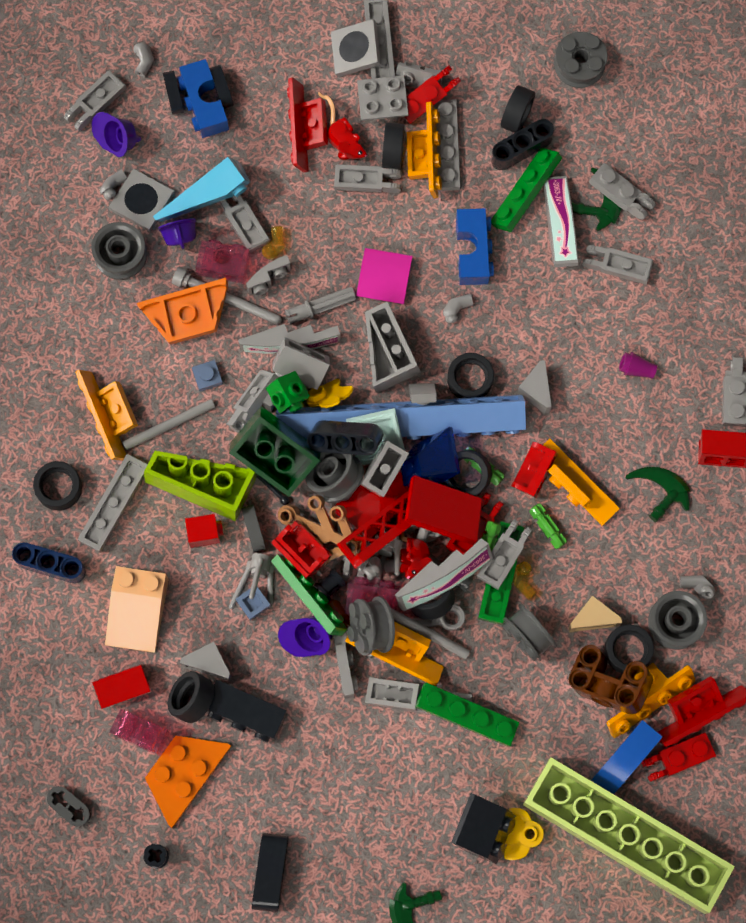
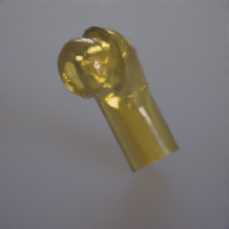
[262,226,285,259]
[513,561,537,600]

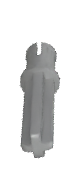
[284,287,356,325]

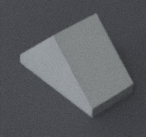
[517,360,552,414]
[180,642,231,682]

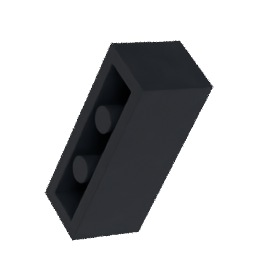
[207,680,288,743]

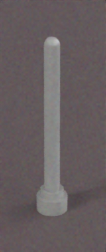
[172,266,282,324]

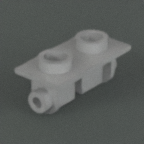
[396,61,445,88]

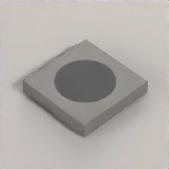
[331,19,381,77]
[108,169,175,232]

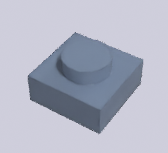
[191,360,223,392]
[235,587,271,621]

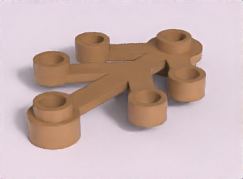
[278,495,361,566]

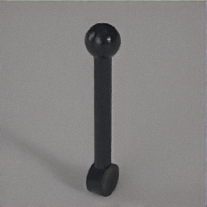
[256,473,290,505]

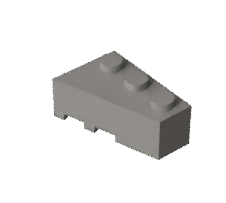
[365,302,421,393]

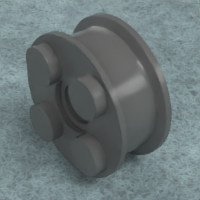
[554,32,608,88]
[91,222,147,280]
[305,452,364,503]
[648,591,707,650]
[347,596,395,656]
[502,604,557,662]

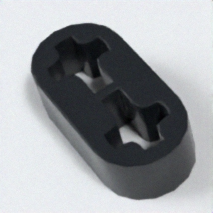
[209,65,234,109]
[163,70,184,115]

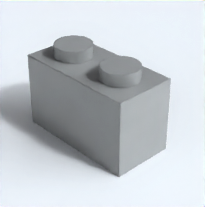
[272,337,330,390]
[360,441,409,497]

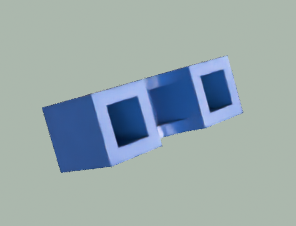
[177,59,229,138]
[456,208,494,285]

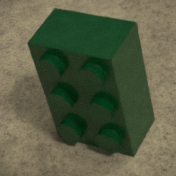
[229,406,320,497]

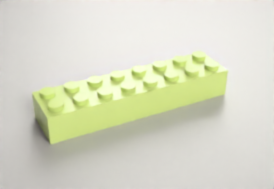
[523,758,735,914]

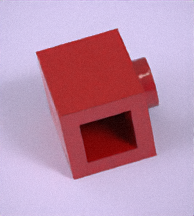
[185,514,224,548]

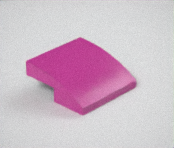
[356,248,413,304]

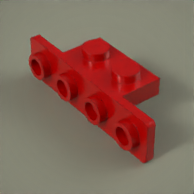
[287,77,328,173]
[657,676,746,747]

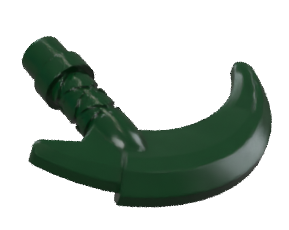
[571,168,621,231]
[625,467,690,522]
[389,883,442,923]

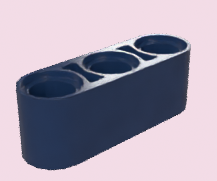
[12,542,86,583]

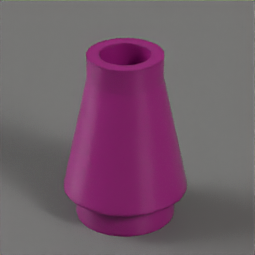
[619,352,657,379]

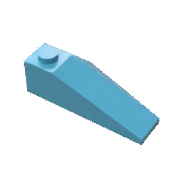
[153,157,250,222]

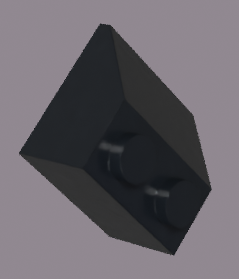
[451,793,516,864]

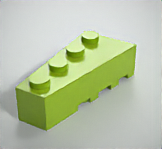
[144,451,256,522]

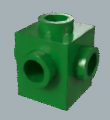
[266,371,310,414]

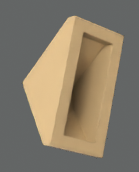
[568,596,622,632]

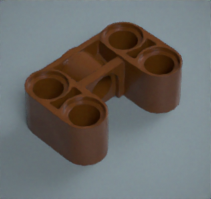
[568,645,653,715]

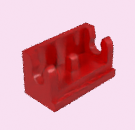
[698,429,746,468]
[511,441,558,498]
[271,520,332,578]
[92,664,150,709]

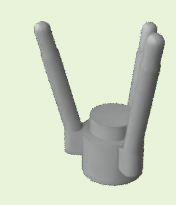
[358,531,402,595]
[229,553,275,609]

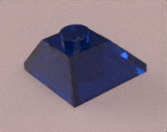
[401,427,460,487]

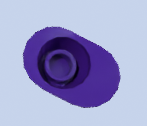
[92,112,141,157]
[158,218,196,250]
[278,615,332,657]

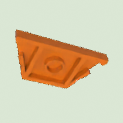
[137,278,229,345]
[145,736,231,828]

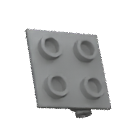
[357,75,408,121]

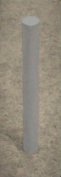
[123,399,215,451]
[390,607,470,659]

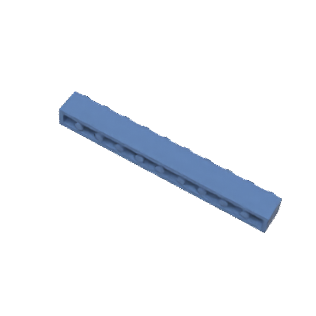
[276,395,526,440]

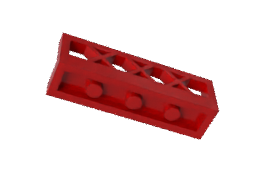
[337,490,412,569]

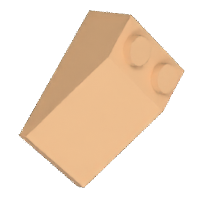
[105,566,169,653]

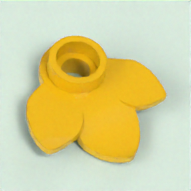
[306,379,354,408]
[504,808,544,860]

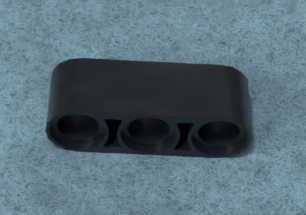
[491,119,554,170]
[307,420,384,455]
[252,833,289,913]

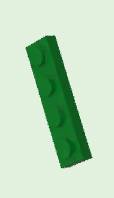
[491,148,562,232]
[478,521,525,625]
[271,554,348,636]
[415,683,519,747]

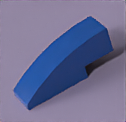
[591,720,662,794]

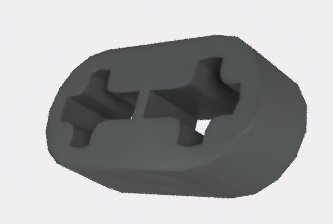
[241,505,266,553]
[47,786,91,827]

